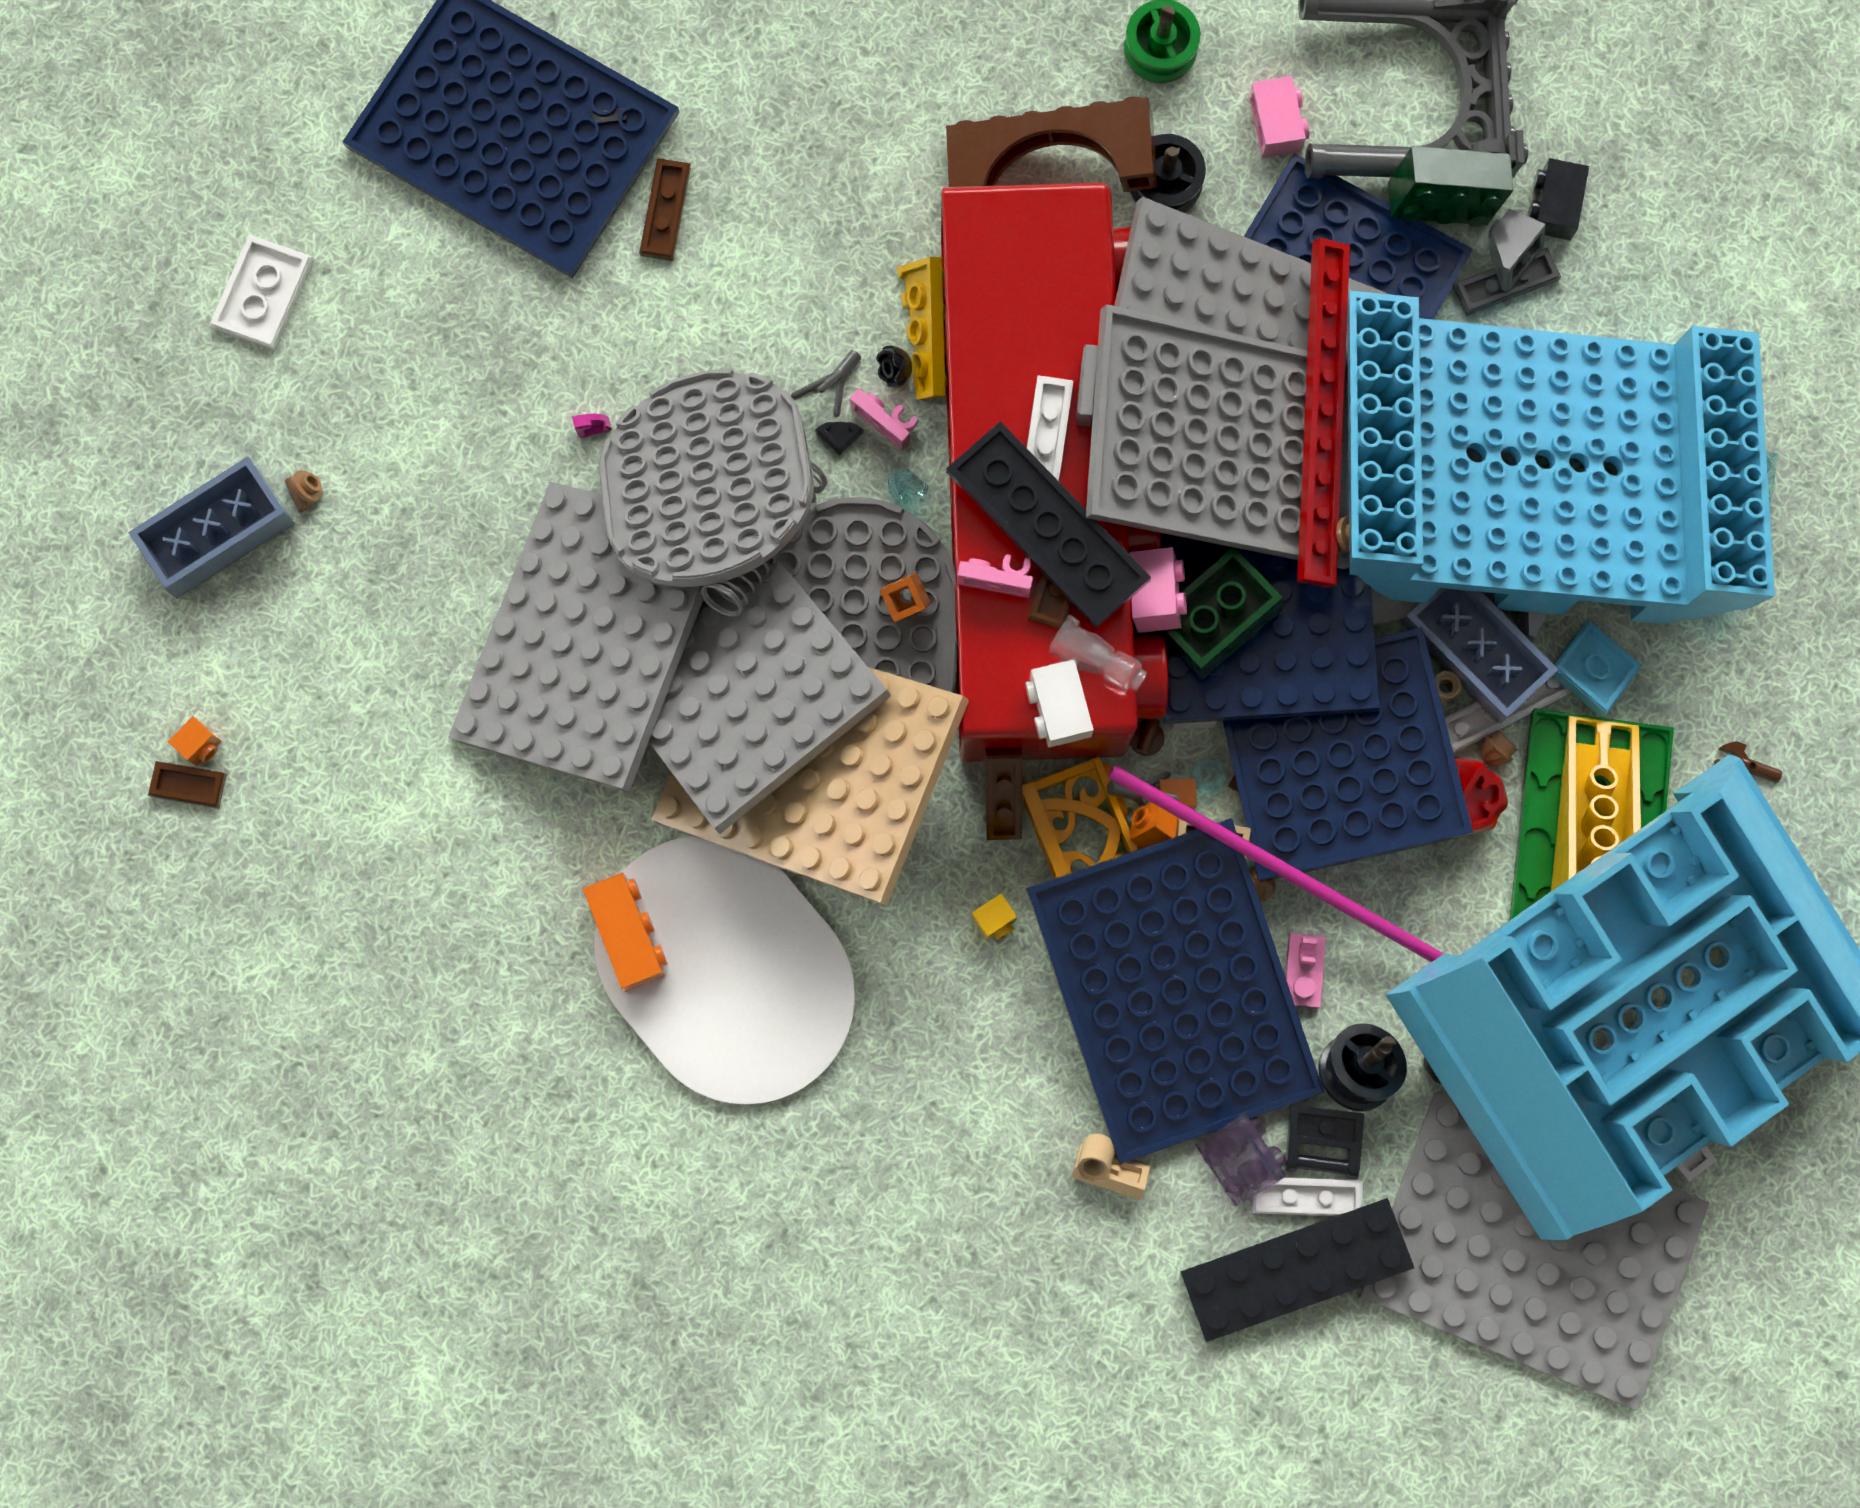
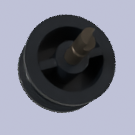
[1130,134,1206,213]
[1318,1023,1407,1112]

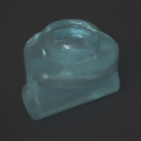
[888,468,929,503]

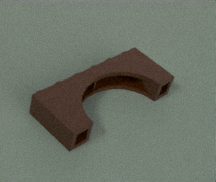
[946,96,1158,192]

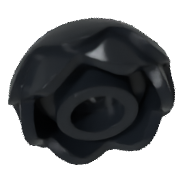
[876,345,912,388]

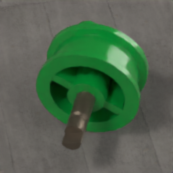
[1124,0,1201,83]

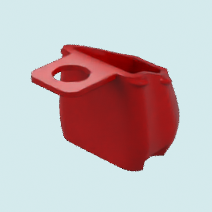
[1454,756,1508,833]

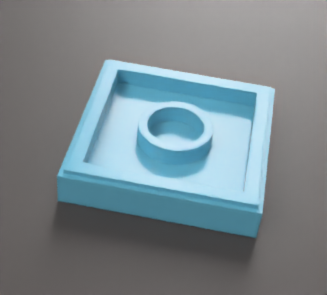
[1553,620,1642,717]

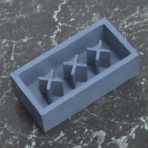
[128,456,295,599]
[1401,588,1559,724]

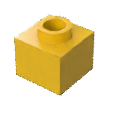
[971,893,1017,941]

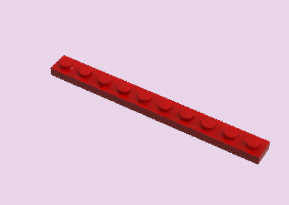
[1297,237,1350,588]

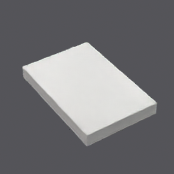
[209,234,314,350]

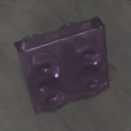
[1195,1113,1287,1206]

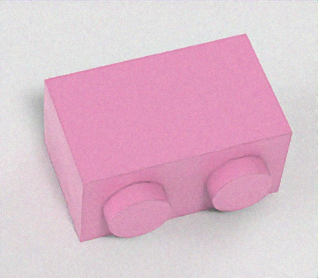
[1249,76,1309,158]
[1129,547,1187,633]

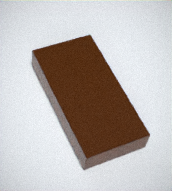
[148,761,227,809]

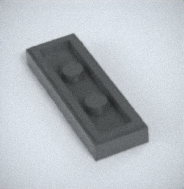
[1453,247,1561,316]

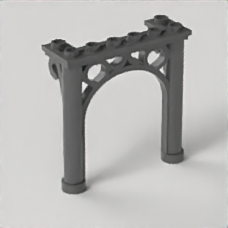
[1298,0,1528,179]

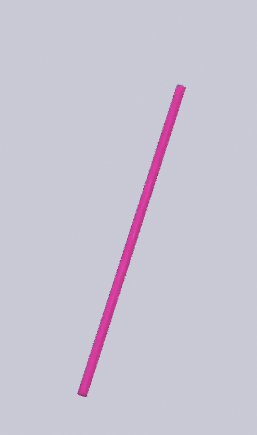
[1108,765,1444,962]

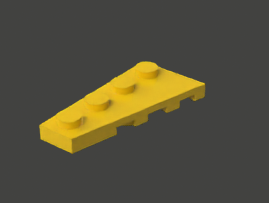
[897,257,948,400]

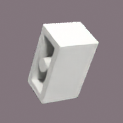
[1025,659,1093,748]

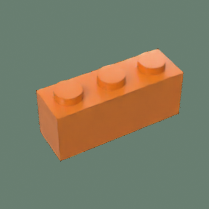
[582,872,668,992]

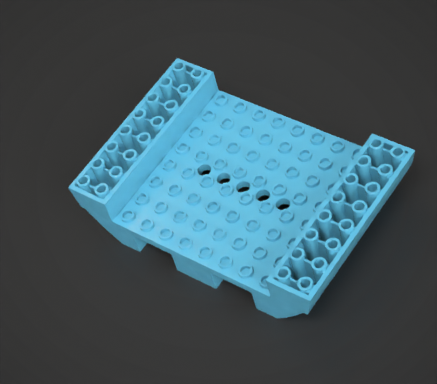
[1347,290,1775,624]
[1385,755,1860,1240]

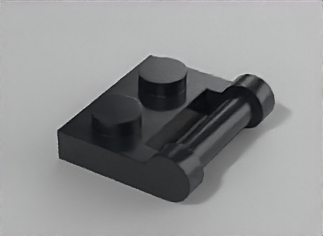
[1284,1105,1364,1179]

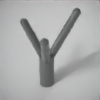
[791,350,861,417]
[1107,771,1179,807]

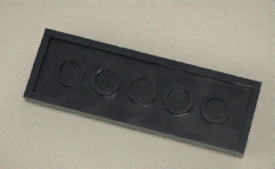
[946,421,1151,630]
[1180,1198,1415,1342]

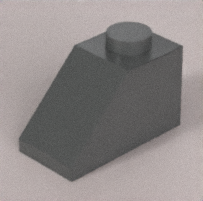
[1488,208,1546,292]

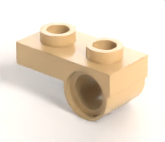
[1071,1134,1150,1200]

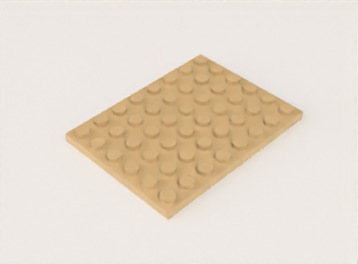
[651,667,969,906]

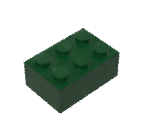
[1388,146,1514,227]
[1157,547,1283,680]

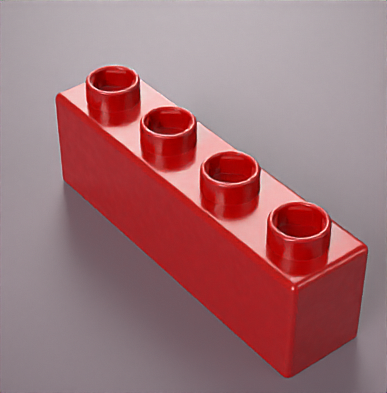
[941,183,1168,762]

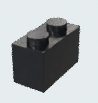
[1527,158,1589,241]

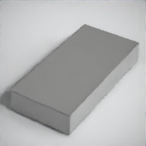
[1076,344,1098,426]

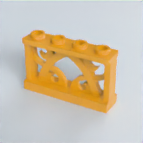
[1022,756,1141,878]

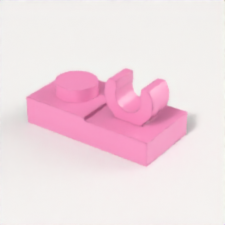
[849,388,917,451]
[957,555,1033,598]
[1285,933,1326,1009]

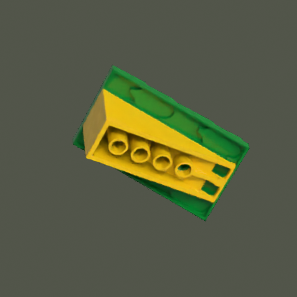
[1509,708,1674,921]

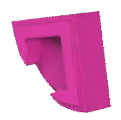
[572,413,612,438]

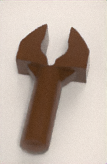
[1714,741,1782,783]

